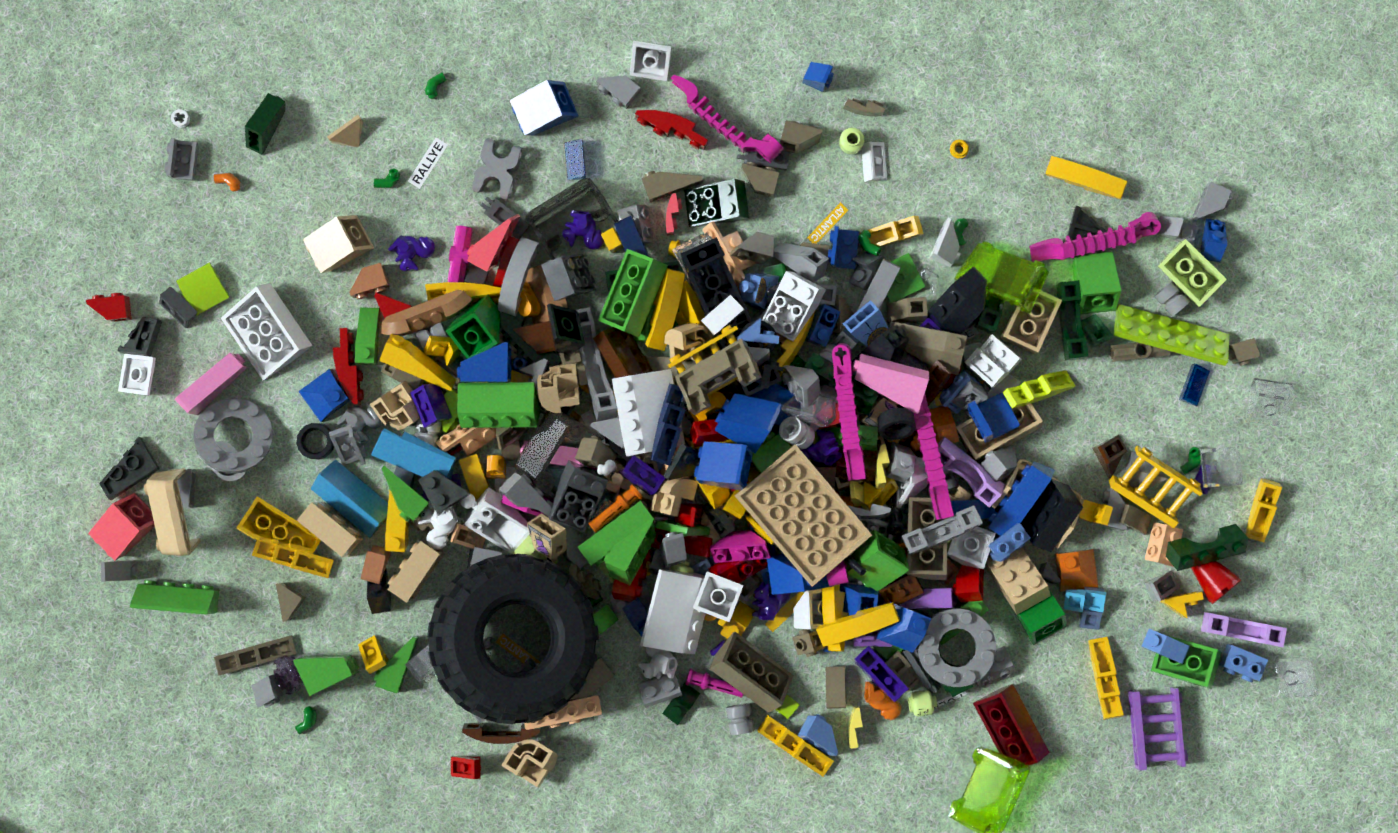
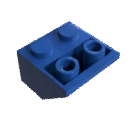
[840,583,879,616]

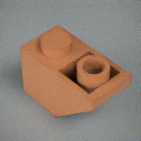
[349,263,390,300]

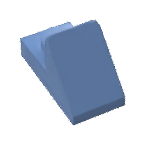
[737,318,779,344]

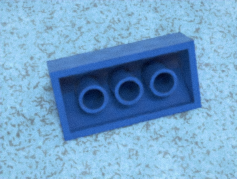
[988,461,1055,536]

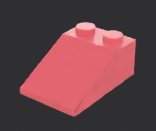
[467,214,521,271]

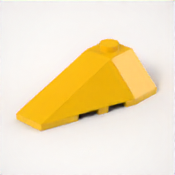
[379,334,457,391]
[236,496,321,554]

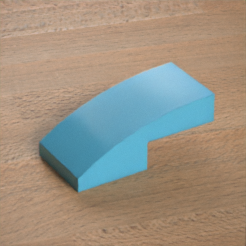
[1064,589,1107,613]

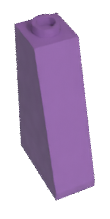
[879,587,958,609]

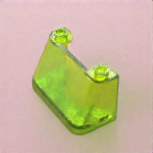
[954,241,1049,314]
[949,746,1031,833]

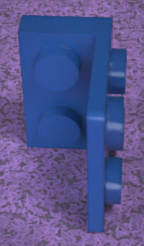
[828,226,860,270]
[967,393,1020,443]

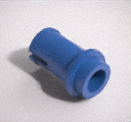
[513,357,528,373]

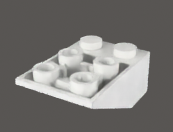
[762,271,826,341]

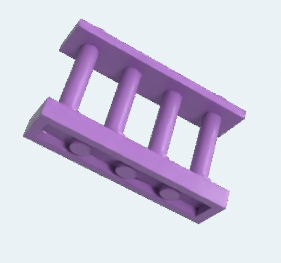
[1128,687,1188,770]

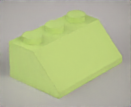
[1158,239,1227,307]

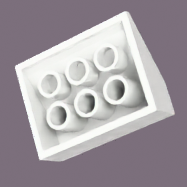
[221,283,312,381]
[612,369,685,457]
[640,569,706,654]

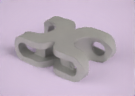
[472,138,522,200]

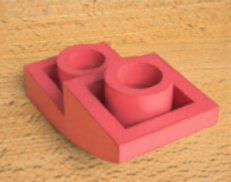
[666,193,682,236]

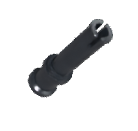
[885,492,905,535]

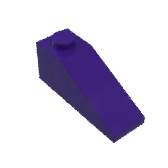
[854,646,909,703]

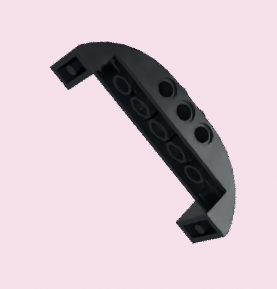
[681,237,782,396]

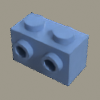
[1219,644,1268,683]

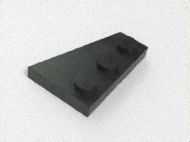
[99,436,160,500]

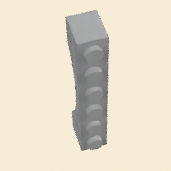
[576,307,617,421]
[499,473,587,569]

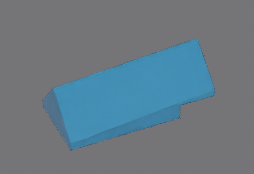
[371,428,456,479]
[310,459,388,538]

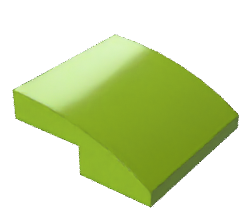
[176,262,230,316]

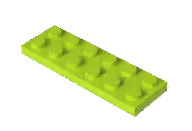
[1113,304,1230,366]

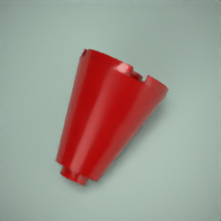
[1191,561,1242,604]

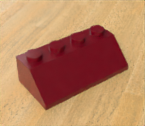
[973,684,1050,772]

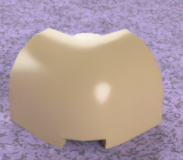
[664,323,713,362]
[537,363,580,413]
[370,381,420,431]
[650,478,698,517]
[501,739,558,788]

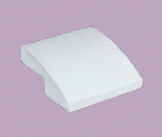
[965,334,1022,388]

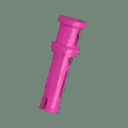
[685,668,743,698]

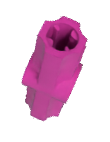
[447,225,473,282]

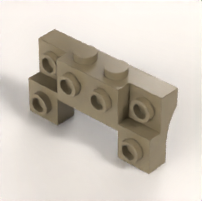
[675,338,761,415]

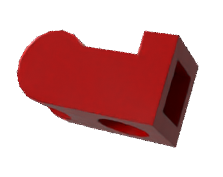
[690,419,728,447]

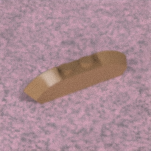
[381,290,472,336]

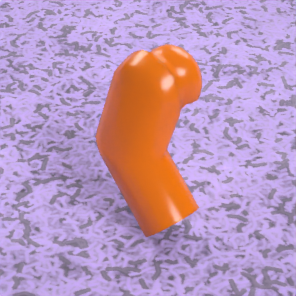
[214,173,240,191]

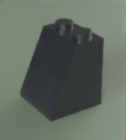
[852,325,909,365]

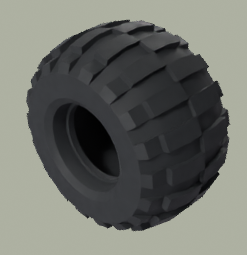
[427,554,599,724]

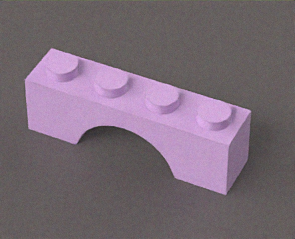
[938,437,1005,508]
[1201,612,1287,648]

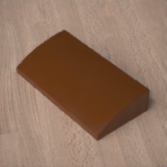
[593,327,653,378]

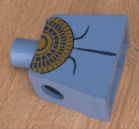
[739,273,779,309]
[843,300,889,347]

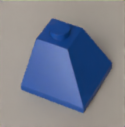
[298,369,351,422]
[876,602,932,653]

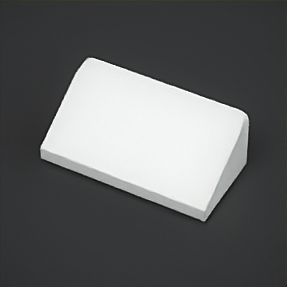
[862,142,887,182]
[701,295,744,335]

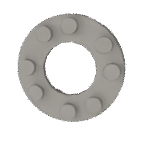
[193,398,273,474]
[918,608,996,687]

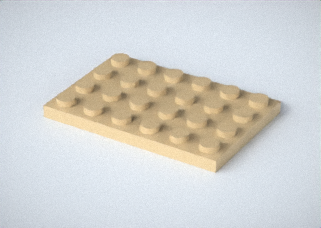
[734,444,872,587]

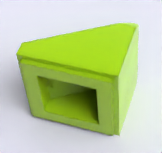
[775,694,800,719]

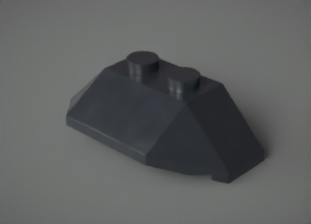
[927,267,987,335]

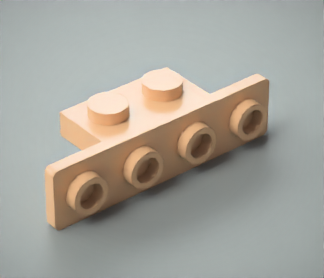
[703,221,756,294]
[435,425,496,456]
[524,695,602,730]

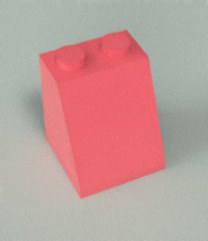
[88,493,155,561]

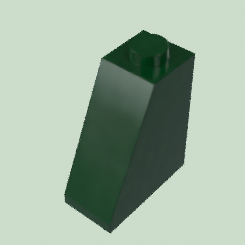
[245,93,285,155]

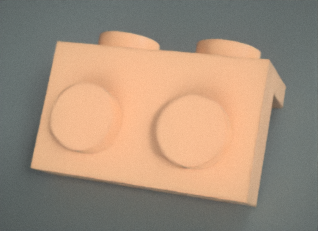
[1145,523,1183,567]

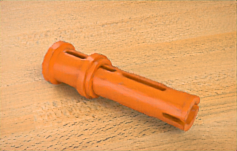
[588,484,643,533]

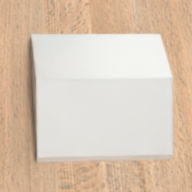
[118,354,156,396]
[947,527,996,569]

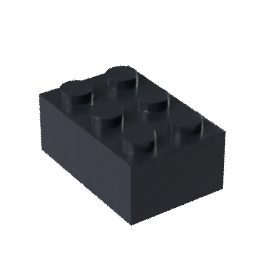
[1020,479,1083,552]

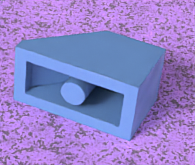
[1142,629,1190,664]
[798,714,838,756]

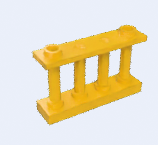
[667,325,738,396]
[1109,445,1203,528]

